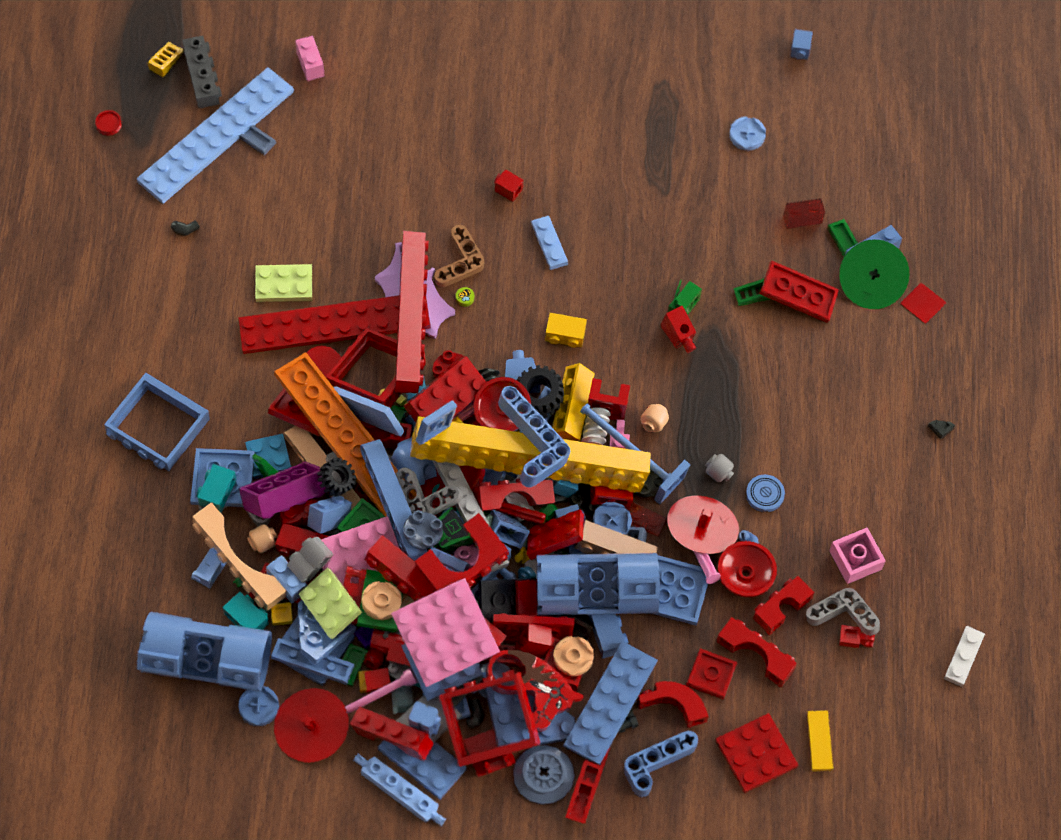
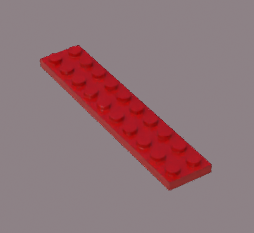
[238,295,431,354]

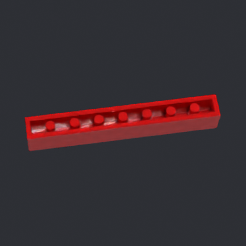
[364,535,507,660]

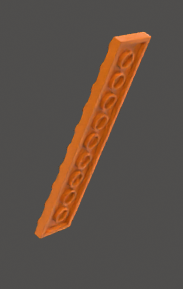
[274,352,417,517]

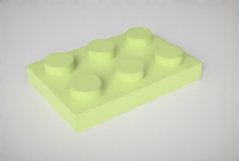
[255,264,312,302]
[298,568,362,639]

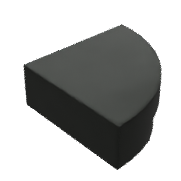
[928,420,955,439]

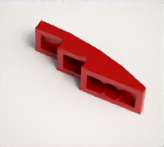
[565,748,610,824]

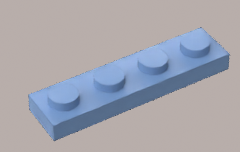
[271,638,354,685]

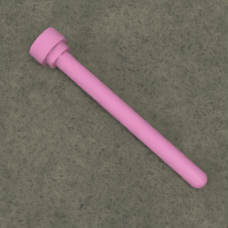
[345,668,418,714]

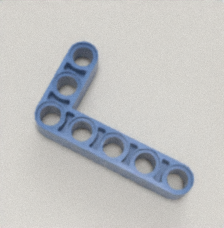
[498,386,571,487]

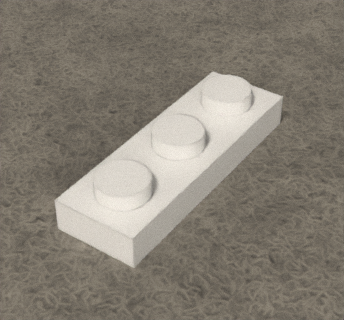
[944,626,985,687]

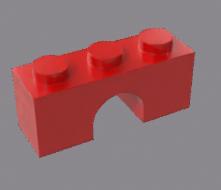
[753,576,814,635]

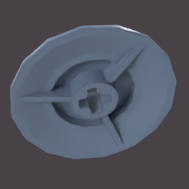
[513,745,574,804]

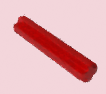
[495,502,546,524]

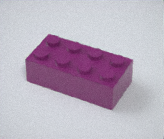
[239,461,325,519]

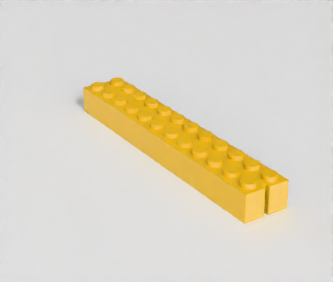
[410,416,651,492]

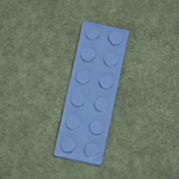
[564,641,658,765]

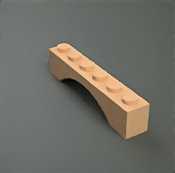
[192,502,286,611]

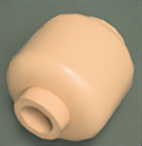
[640,404,669,432]
[247,524,278,553]

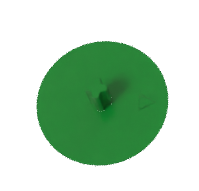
[839,239,910,309]

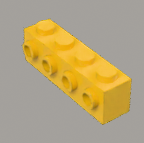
[552,363,595,441]

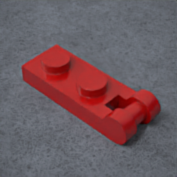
[343,566,367,625]

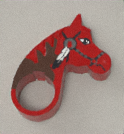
[486,650,584,732]

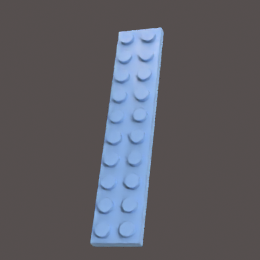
[137,67,294,204]

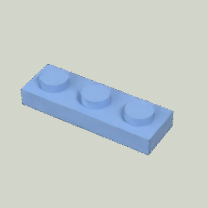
[531,216,568,270]

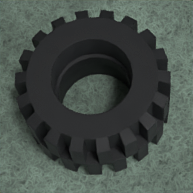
[517,365,564,418]

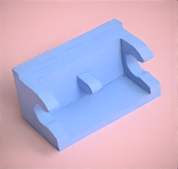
[191,548,226,588]

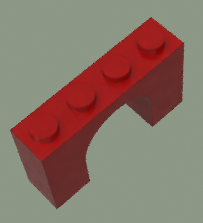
[415,513,509,592]

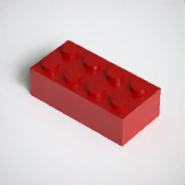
[403,356,486,422]

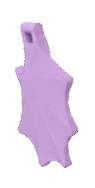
[375,242,455,339]

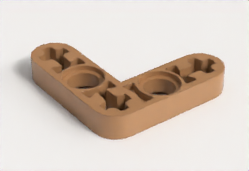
[434,225,484,287]

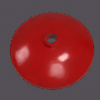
[474,377,531,431]
[718,541,777,597]

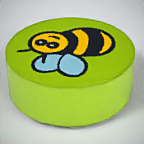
[456,287,474,307]

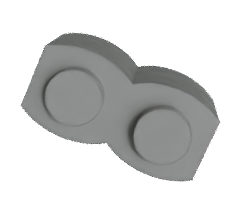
[287,537,334,583]

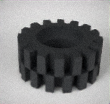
[317,458,356,496]

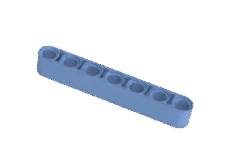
[360,439,427,561]

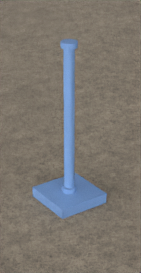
[580,403,690,504]

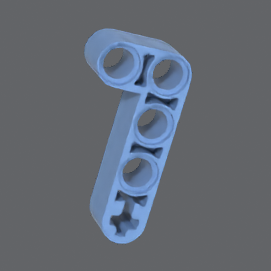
[624,731,698,797]

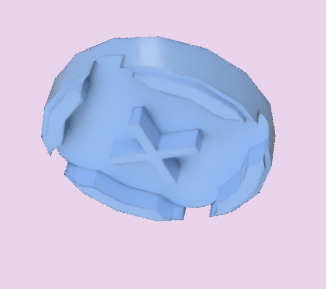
[729,117,766,150]

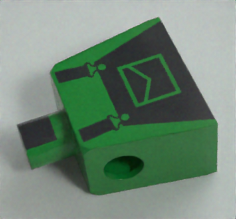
[427,507,474,554]

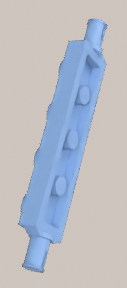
[353,754,446,826]

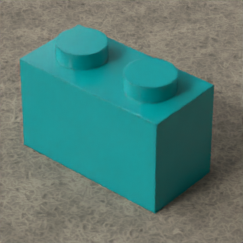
[196,464,237,513]
[222,592,269,630]

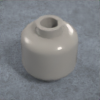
[705,454,734,482]

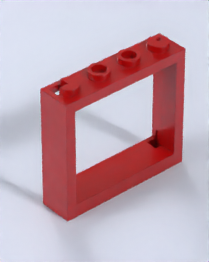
[325,328,426,408]
[439,670,541,767]

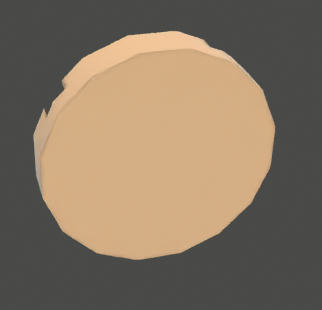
[361,581,402,620]
[553,636,594,676]

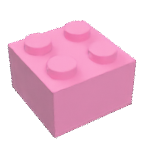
[829,528,885,584]

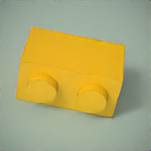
[545,313,587,348]

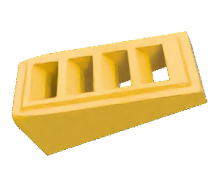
[148,42,184,77]

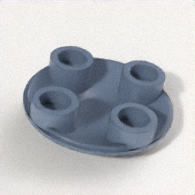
[403,510,443,549]

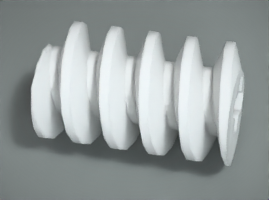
[581,408,611,445]

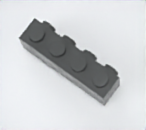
[182,36,222,109]

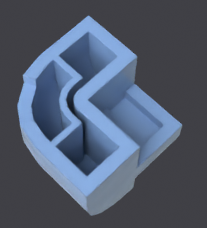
[389,437,437,485]

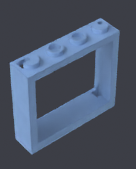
[104,373,210,471]

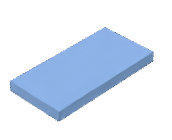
[333,386,404,437]

